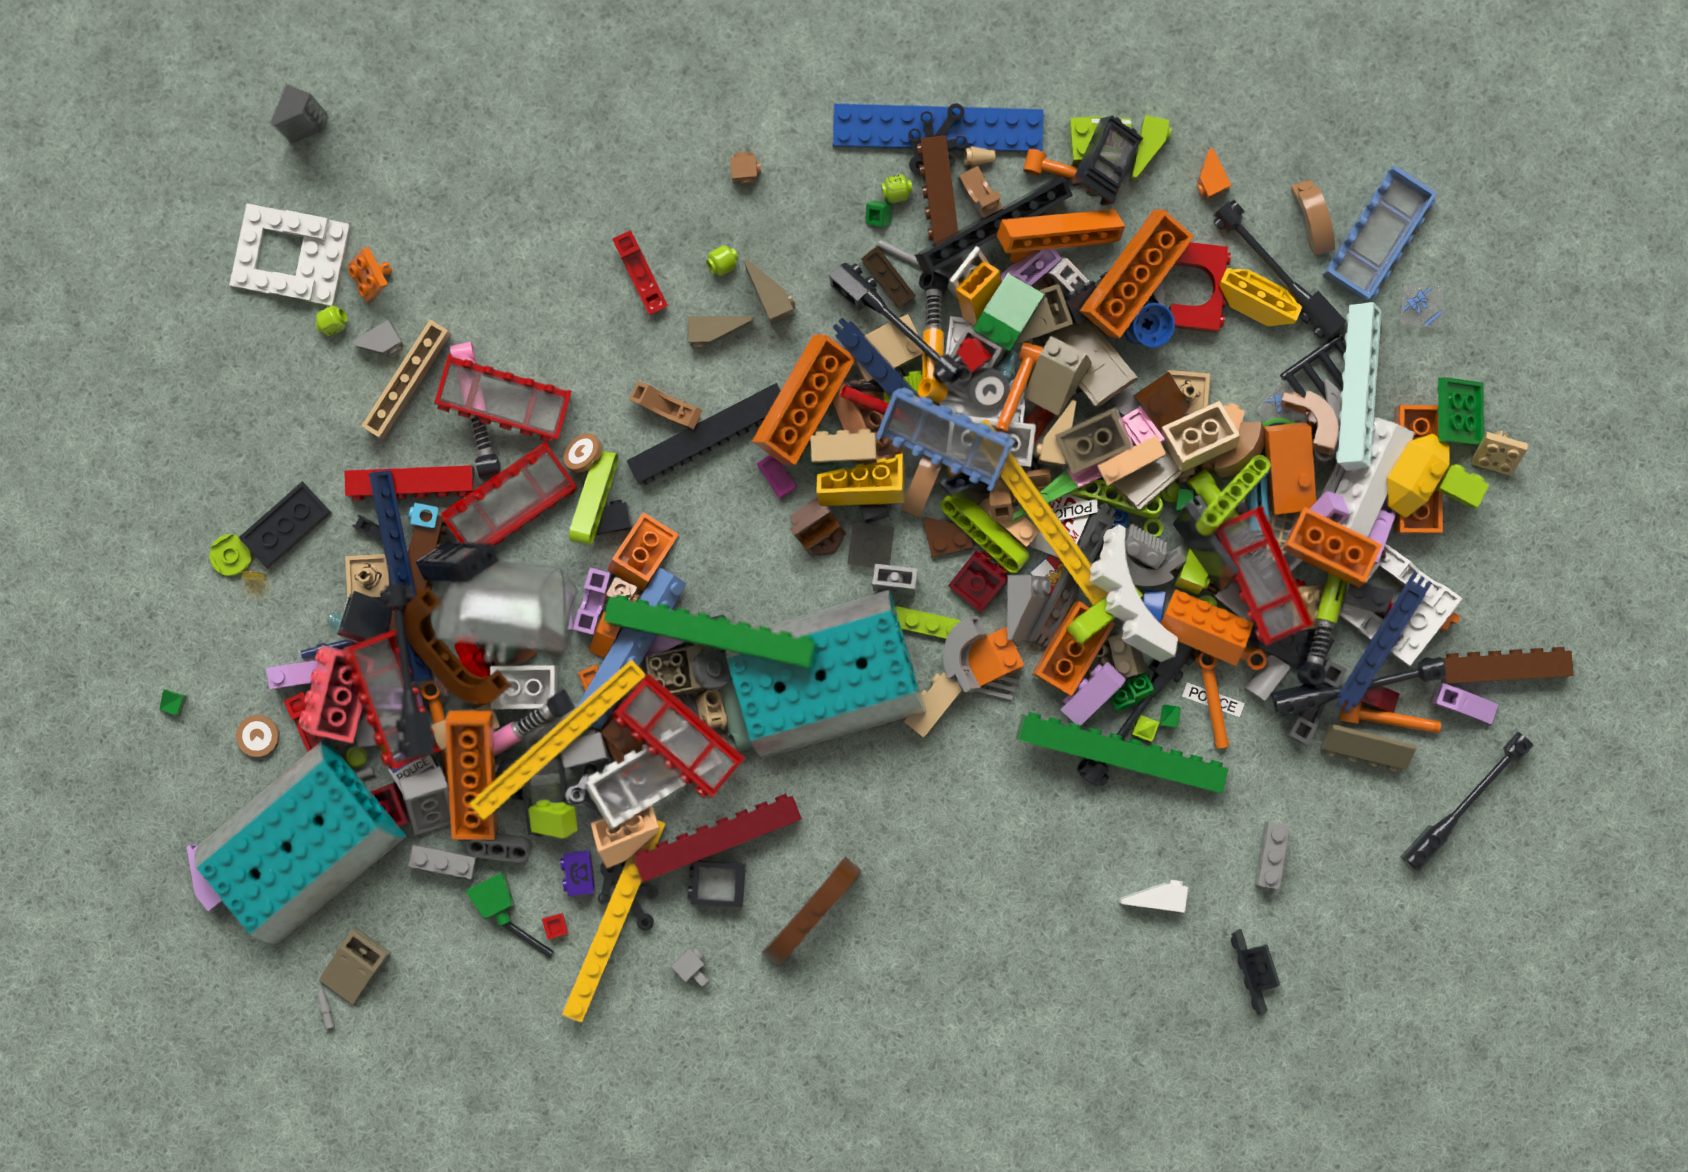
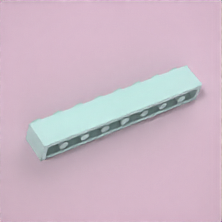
[1336,302,1382,470]

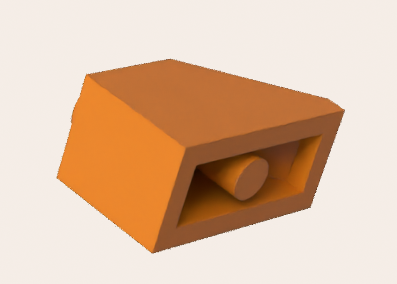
[1196,148,1232,200]
[589,612,622,658]

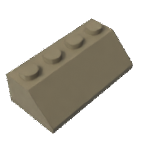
[1320,724,1417,773]

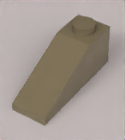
[688,316,752,348]

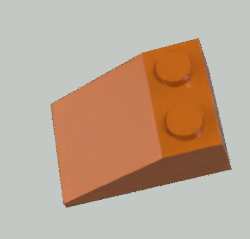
[607,512,679,592]
[965,627,1024,694]

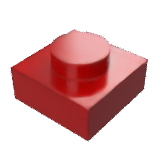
[542,912,569,939]

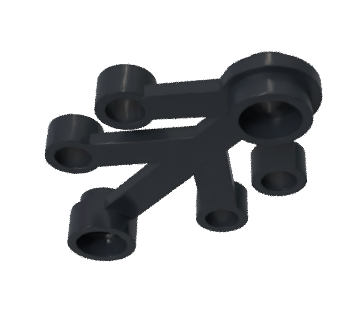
[908,103,968,175]
[566,759,647,817]
[598,862,658,931]

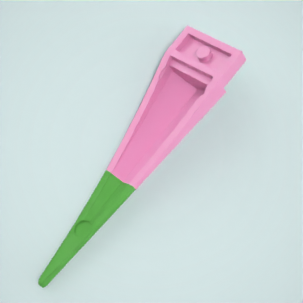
[1010,406,1165,521]

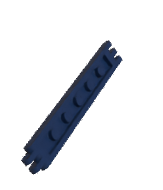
[833,318,950,444]
[1336,572,1432,713]

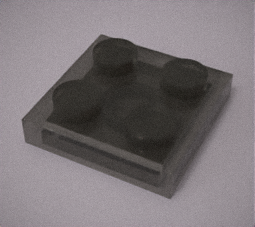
[847,522,895,568]

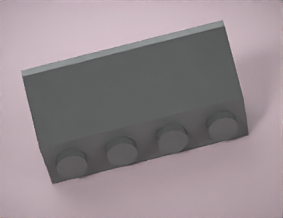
[270,84,328,143]

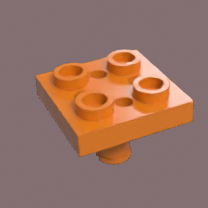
[347,247,392,303]

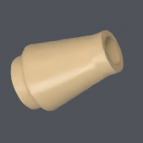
[963,146,995,167]

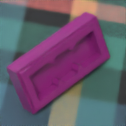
[757,455,797,499]

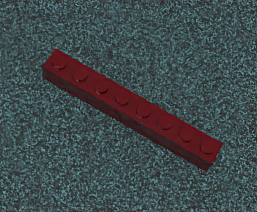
[632,793,802,882]

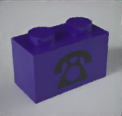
[560,850,595,896]

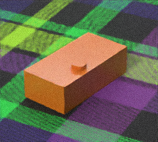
[1264,422,1316,515]

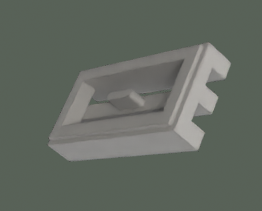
[977,677,1017,700]

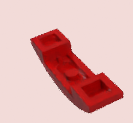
[612,230,668,315]
[284,692,326,752]

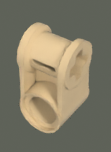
[696,690,727,729]

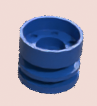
[1123,301,1175,348]

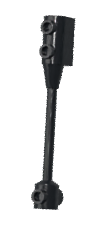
[1213,200,1347,339]
[829,263,964,385]
[380,583,434,758]
[1077,641,1196,787]
[1271,657,1446,717]
[1401,732,1534,871]

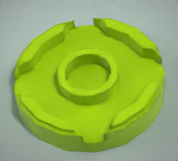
[209,534,252,576]

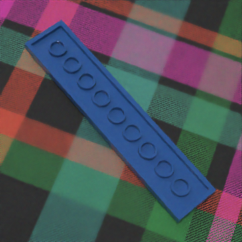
[833,104,1044,152]

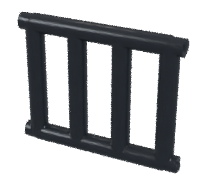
[1280,334,1346,400]

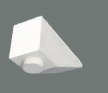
[1046,256,1089,293]
[1119,880,1188,912]

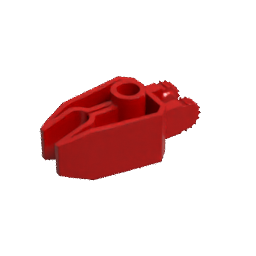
[454,636,493,677]

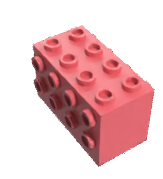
[299,645,374,743]

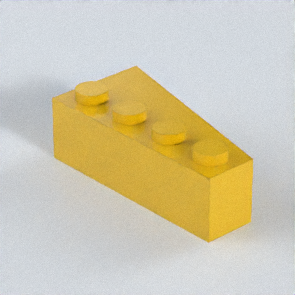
[817,453,905,506]

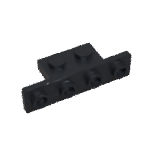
[1231,929,1281,1015]

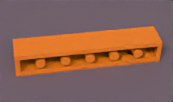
[997,209,1125,253]

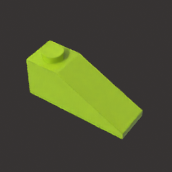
[1131,115,1172,181]

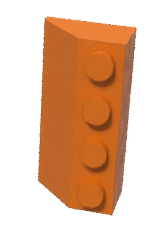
[1282,507,1383,587]
[1031,601,1115,696]

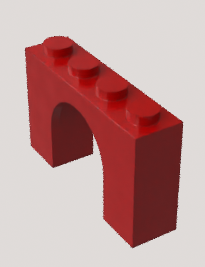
[1169,242,1231,333]

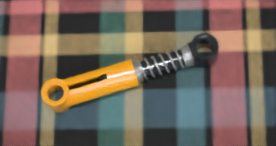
[918,271,948,403]

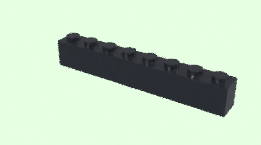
[914,177,1073,274]
[626,383,781,486]

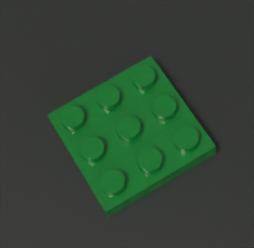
[1437,377,1484,446]

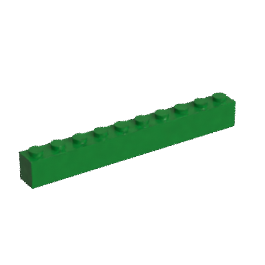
[603,594,818,670]
[1015,712,1229,793]

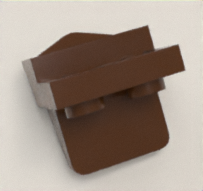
[790,498,847,557]

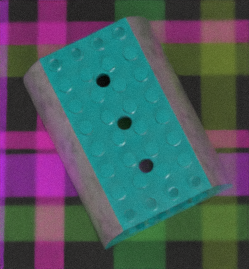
[726,590,926,759]
[194,737,407,943]

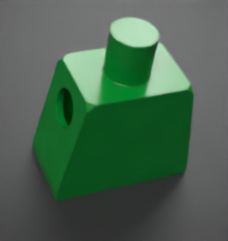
[465,873,514,927]

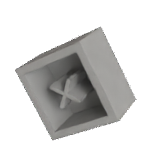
[560,730,610,770]

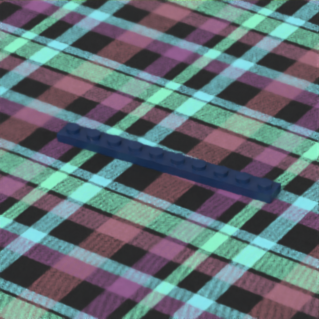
[369,470,433,682]

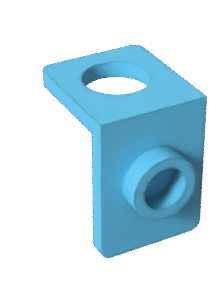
[409,503,439,528]

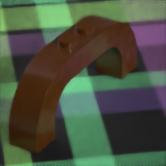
[403,587,512,704]
[761,856,861,967]

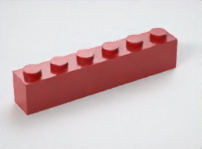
[344,465,475,501]

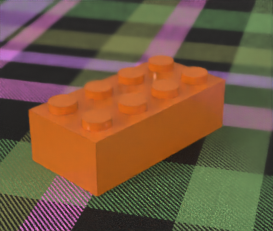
[1160,589,1254,666]

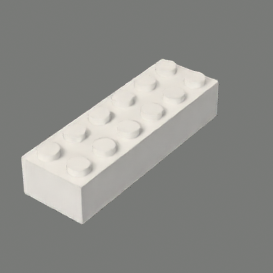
[1335,417,1415,537]

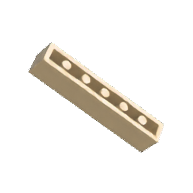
[361,319,451,440]

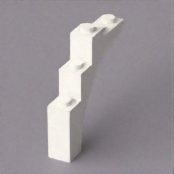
[1089,525,1178,662]

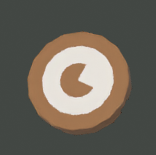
[563,433,602,473]
[236,715,280,757]

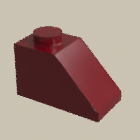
[1360,686,1400,713]

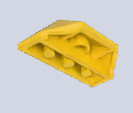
[1219,268,1302,327]
[1387,434,1450,518]

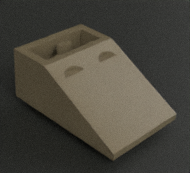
[1017,284,1073,344]
[1081,634,1146,681]
[645,645,712,698]
[319,928,391,1005]

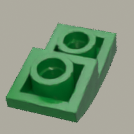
[1109,673,1154,713]

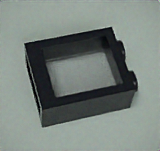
[688,860,746,907]

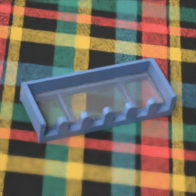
[1323,165,1437,301]
[876,388,1015,491]

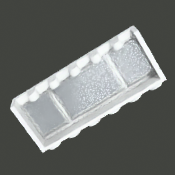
[584,720,722,830]

